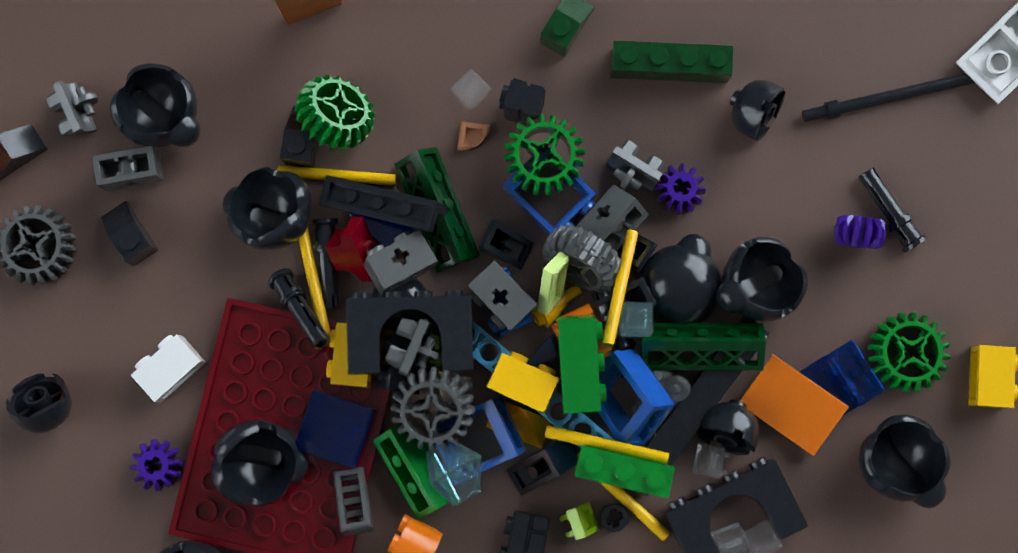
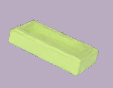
[537,252,569,316]

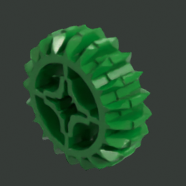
[294,74,376,152]
[504,114,586,196]
[867,312,951,393]

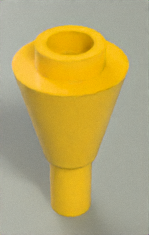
[531,286,582,328]

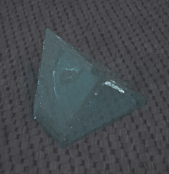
[426,440,482,506]

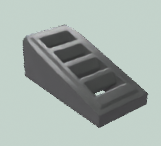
[333,467,374,536]

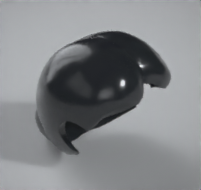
[110,63,201,147]
[222,167,312,250]
[638,234,722,324]
[716,237,808,322]
[859,415,951,508]
[211,420,308,506]

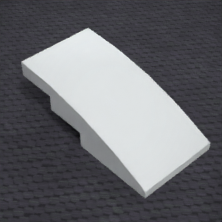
[956,2,1018,104]

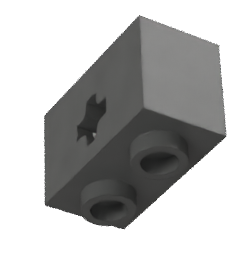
[92,146,165,191]
[575,184,649,251]
[364,230,437,296]
[468,260,537,332]

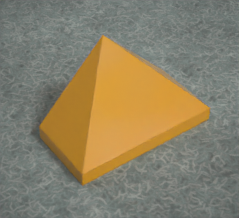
[485,402,551,448]

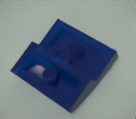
[799,339,885,417]
[296,390,375,468]

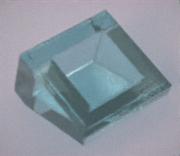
[620,302,653,337]

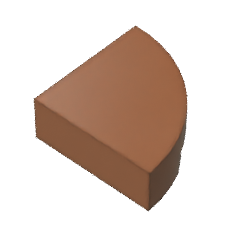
[457,121,491,152]

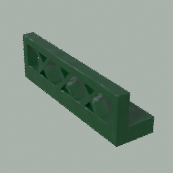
[394,147,480,273]
[641,323,766,371]

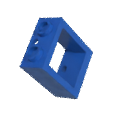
[503,148,596,236]
[597,349,675,446]
[436,395,527,484]

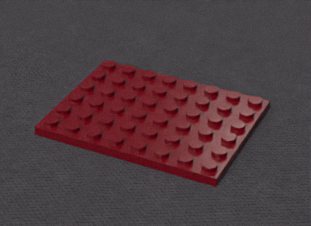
[168,297,391,553]

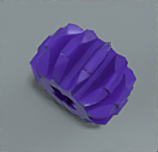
[655,163,706,215]
[834,215,887,249]
[130,439,183,491]

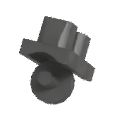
[46,81,99,137]
[606,140,663,193]
[385,318,440,376]
[653,370,691,402]

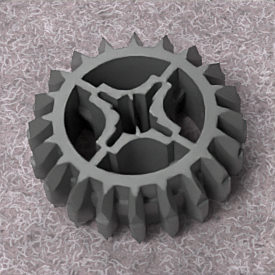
[0,205,77,286]
[542,225,622,293]
[391,367,475,451]

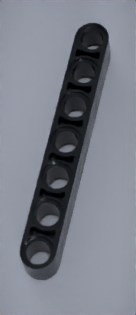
[639,316,770,497]

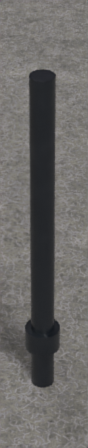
[802,73,975,122]

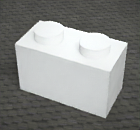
[131,334,206,403]

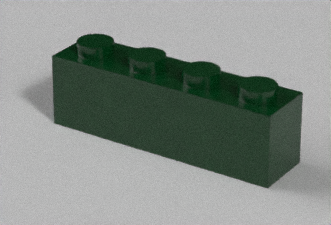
[610,41,733,83]

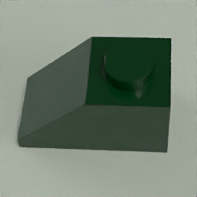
[540,0,594,57]

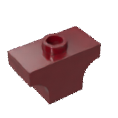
[325,216,377,282]

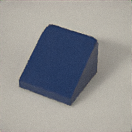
[527,336,558,367]

